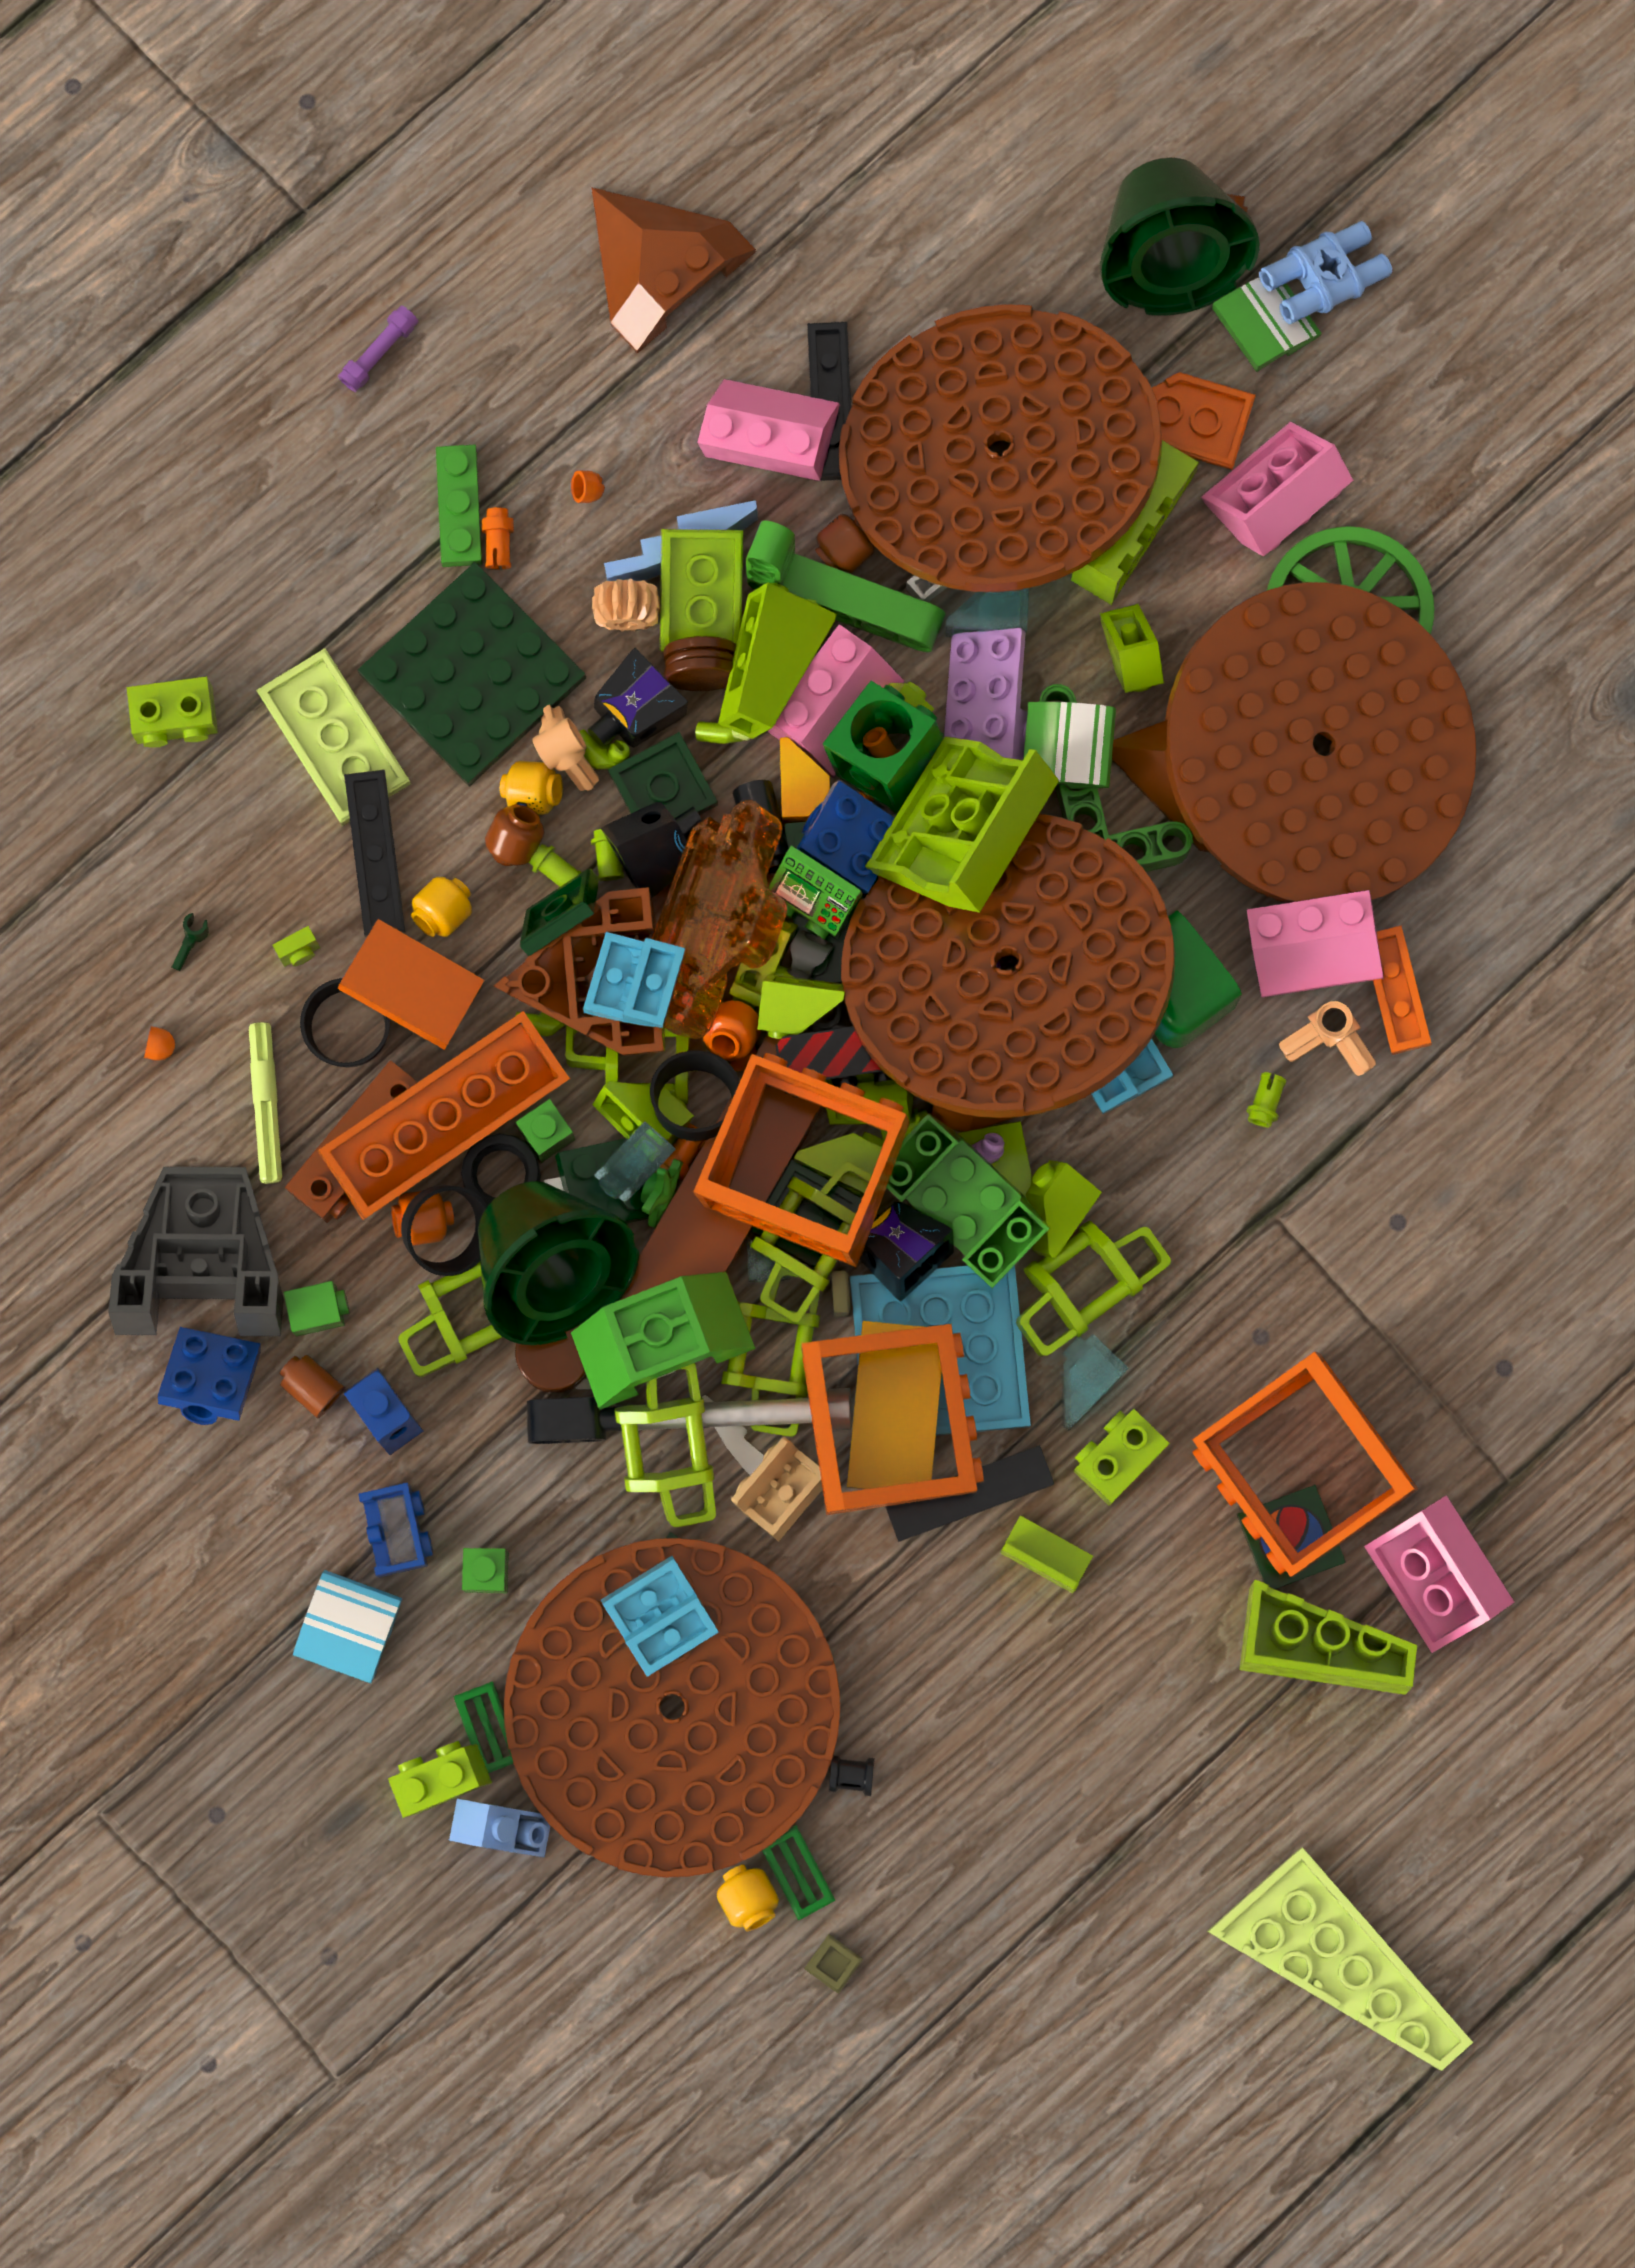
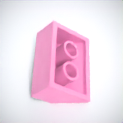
[697,379,840,481]
[1201,422,1353,557]
[768,624,904,778]
[1247,890,1384,998]
[1364,1495,1514,1653]

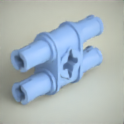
[1259,221,1392,324]

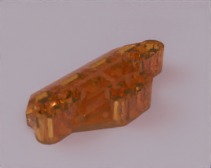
[652,800,787,1039]

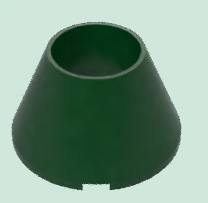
[1100,158,1260,316]
[478,1181,639,1345]

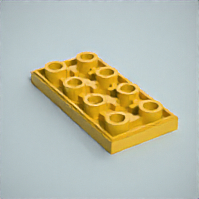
[847,1321,942,1489]

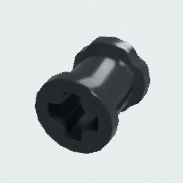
[829,1755,874,1796]

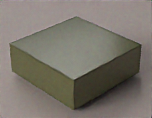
[831,1270,851,1317]
[804,1934,863,1994]

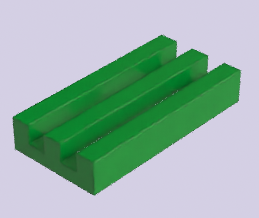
[453,1681,514,1773]
[762,1825,836,1921]

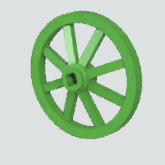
[1266,526,1434,634]

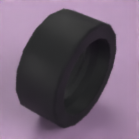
[461,1133,541,1206]

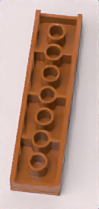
[619,1034,824,1301]

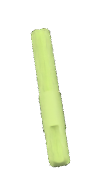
[249,1022,282,1184]

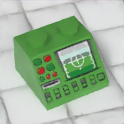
[767,845,864,940]

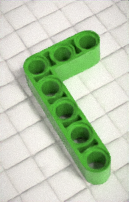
[746,520,946,652]
[1039,684,1193,872]

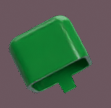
[1154,910,1242,1048]

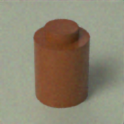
[279,1355,345,1418]

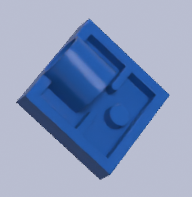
[796,780,894,895]
[158,1327,261,1425]

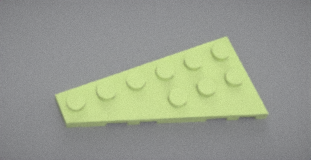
[1207,1847,1473,2071]

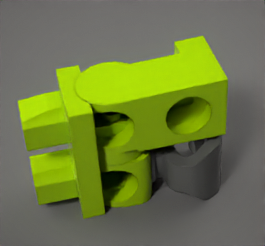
[729,911,835,1032]

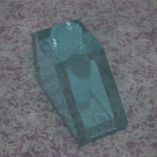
[945,588,1029,639]
[594,1121,676,1202]
[1062,1334,1129,1431]

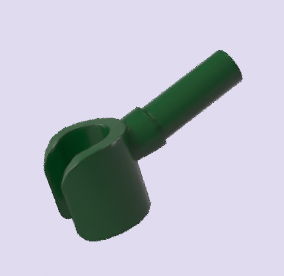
[172,913,209,971]

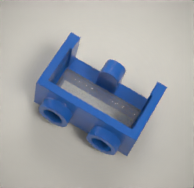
[358,1483,433,1578]

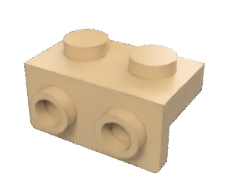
[731,1437,823,1542]

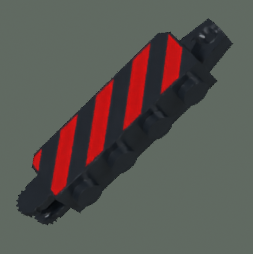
[762,1026,896,1098]

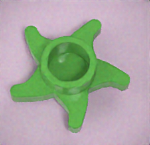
[641,1159,683,1228]

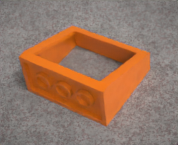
[693,1053,910,1267]
[801,1324,984,1515]
[1192,1351,1418,1577]

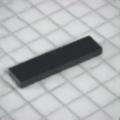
[807,322,851,481]
[344,770,405,937]
[885,1445,1054,1542]

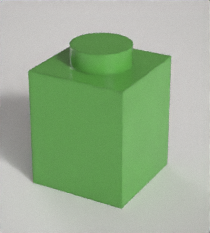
[516,1099,575,1163]
[283,1281,350,1337]
[462,1548,509,1593]

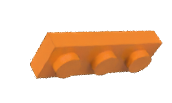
[1373,925,1432,1055]

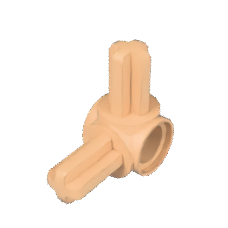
[532,705,599,791]
[1279,1001,1376,1076]

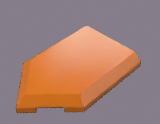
[1152,372,1256,470]

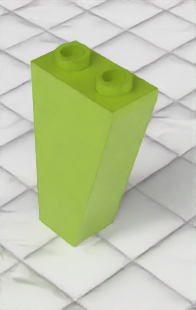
[718,582,836,739]

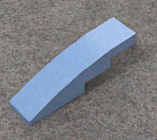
[604,500,758,581]

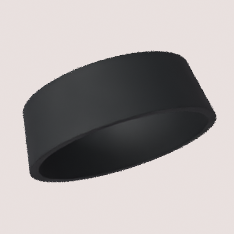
[300,978,390,1068]
[650,1050,740,1141]
[401,1185,488,1276]

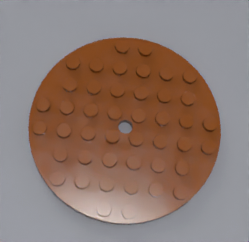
[839,305,1162,592]
[1165,582,1476,903]
[841,814,1175,1118]
[504,1538,840,1877]

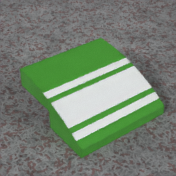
[1212,277,1321,372]
[1023,702,1116,789]

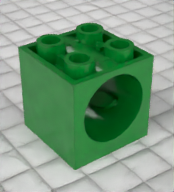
[823,681,944,814]

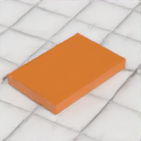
[337,919,485,1050]

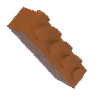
[285,1060,418,1224]

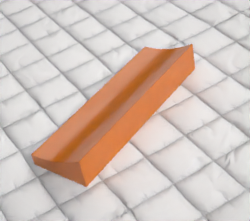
[318,1011,570,1220]

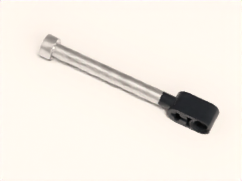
[527,1388,852,1444]

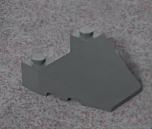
[108,1167,284,1336]

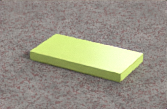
[256,648,411,826]

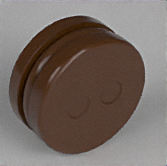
[664,636,736,691]
[515,1325,587,1393]

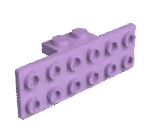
[944,628,1028,760]

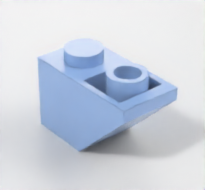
[449,1799,550,1858]

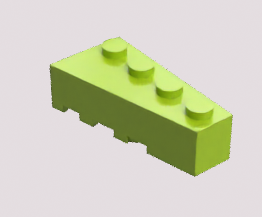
[1071,440,1199,605]
[1240,1579,1417,1695]

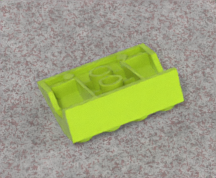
[865,736,1059,913]

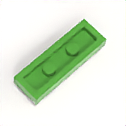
[436,444,483,567]

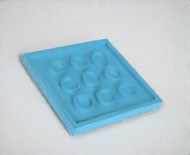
[850,1265,1031,1436]

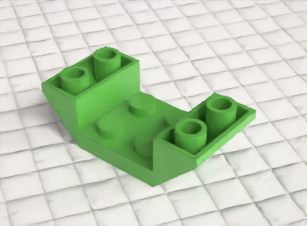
[872,1113,1050,1288]
[571,1272,756,1410]

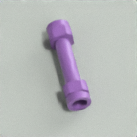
[338,305,419,392]

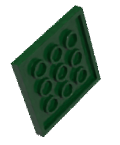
[357,562,586,787]

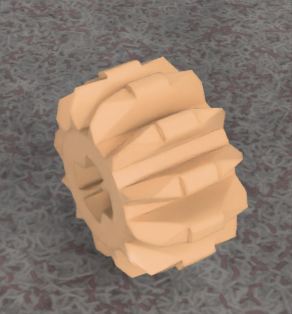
[592,579,660,632]

